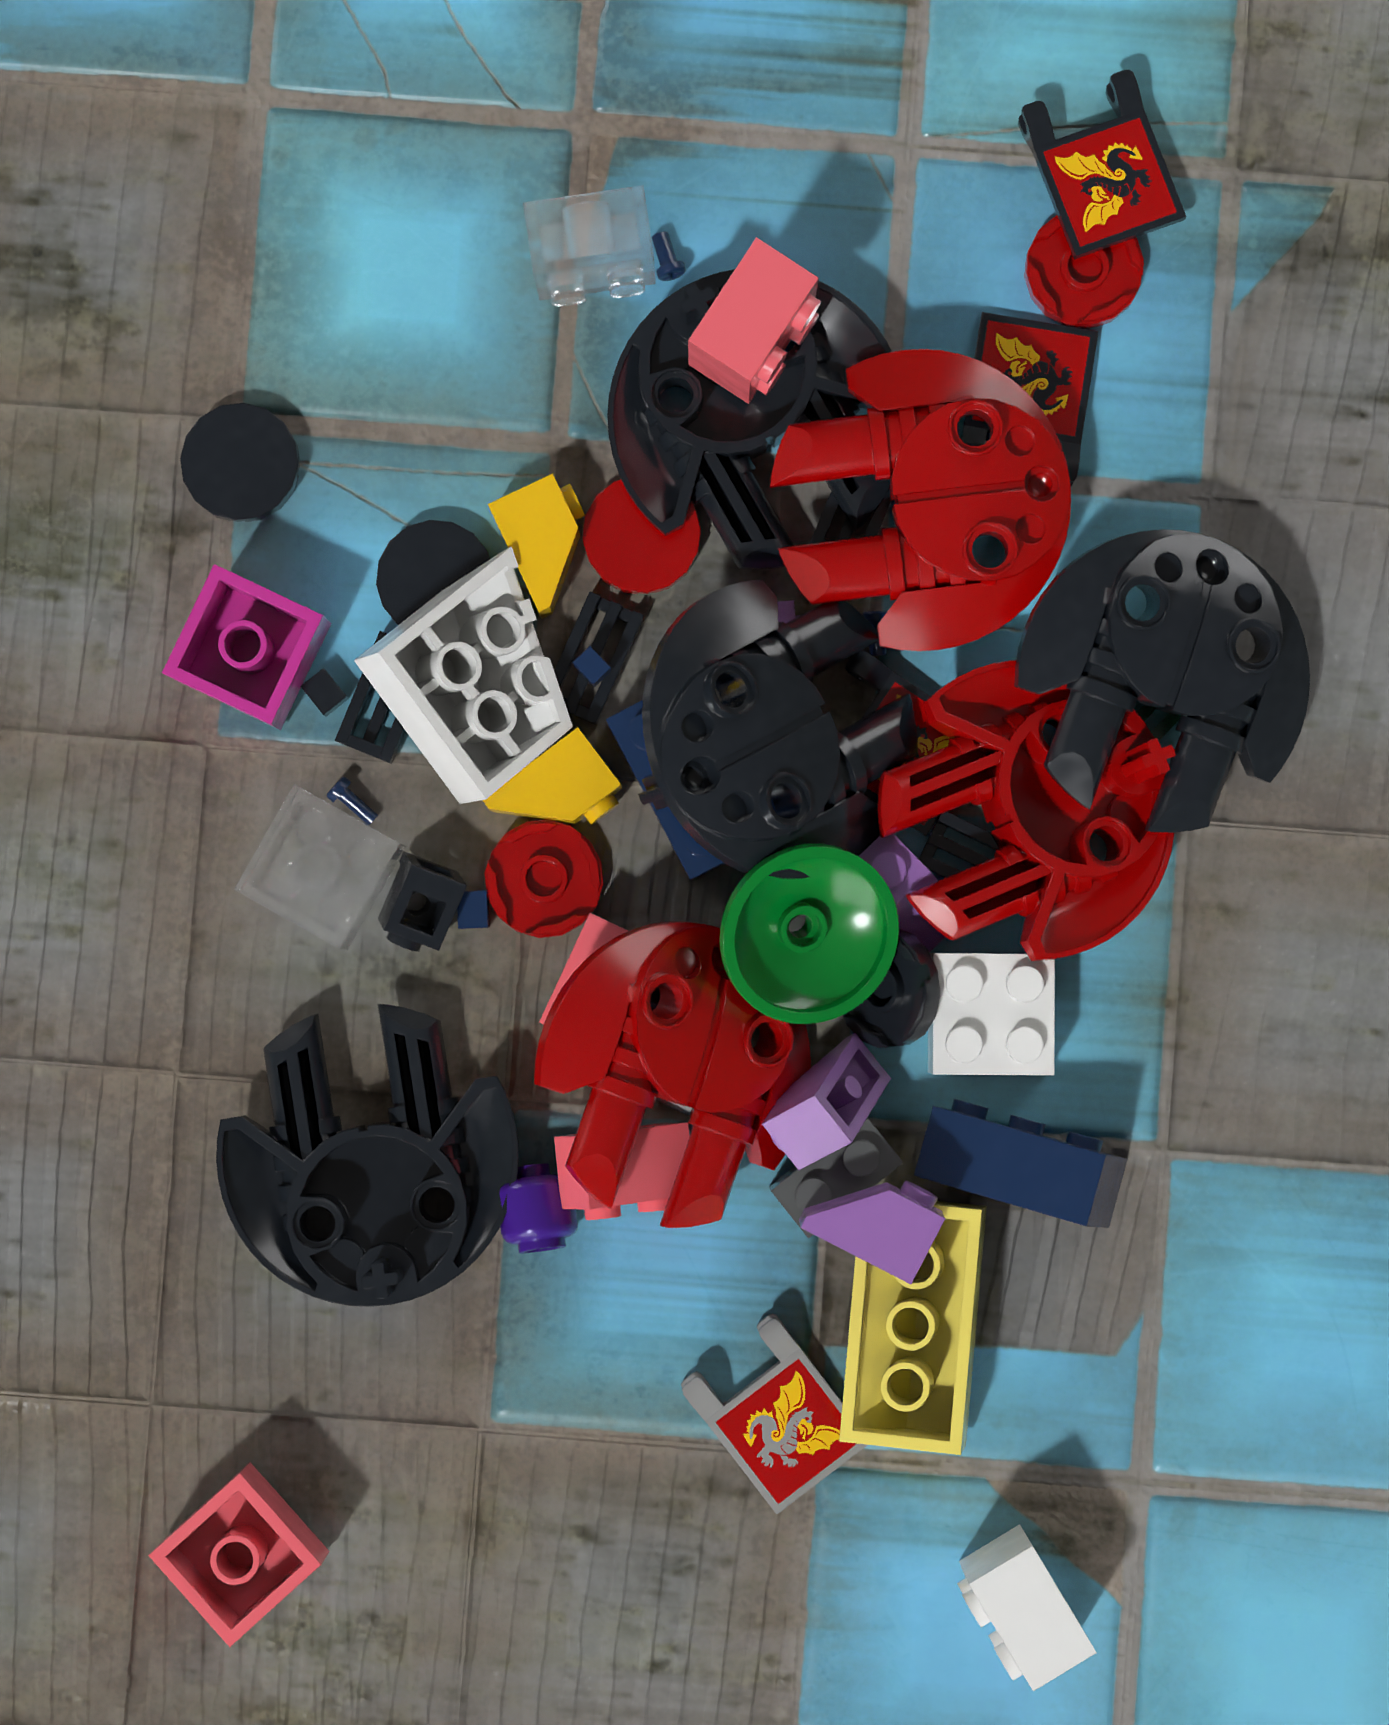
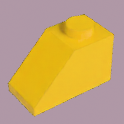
[488,473,585,619]
[482,727,622,825]

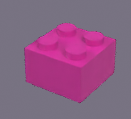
[162,564,332,730]

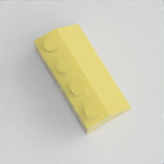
[839,1201,987,1455]

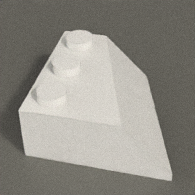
[354,547,573,804]

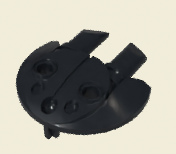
[607,269,892,570]
[1014,529,1310,833]
[638,580,918,879]
[216,1004,519,1307]

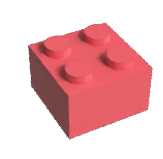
[688,237,821,404]
[148,1462,330,1647]

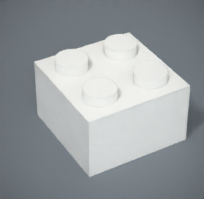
[928,953,1055,1075]
[957,1524,1097,1691]

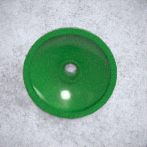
[720,844,899,1024]

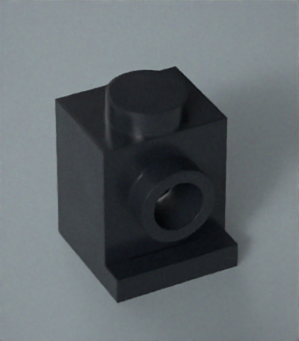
[378,851,467,952]

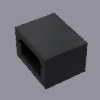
[300,668,349,717]

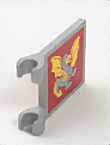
[681,1313,867,1514]

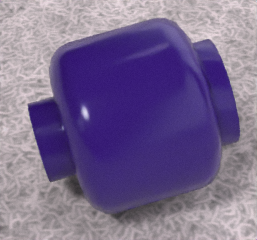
[499,1163,578,1254]

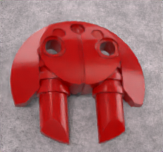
[770,349,1071,652]
[878,660,1176,961]
[534,921,811,1228]

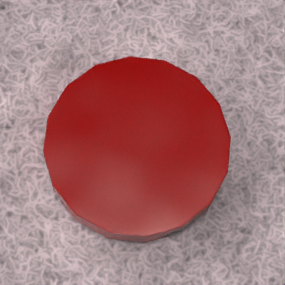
[1024,215,1144,329]
[582,480,701,594]
[484,819,604,938]

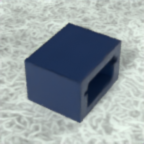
[573,646,611,688]
[457,890,490,929]

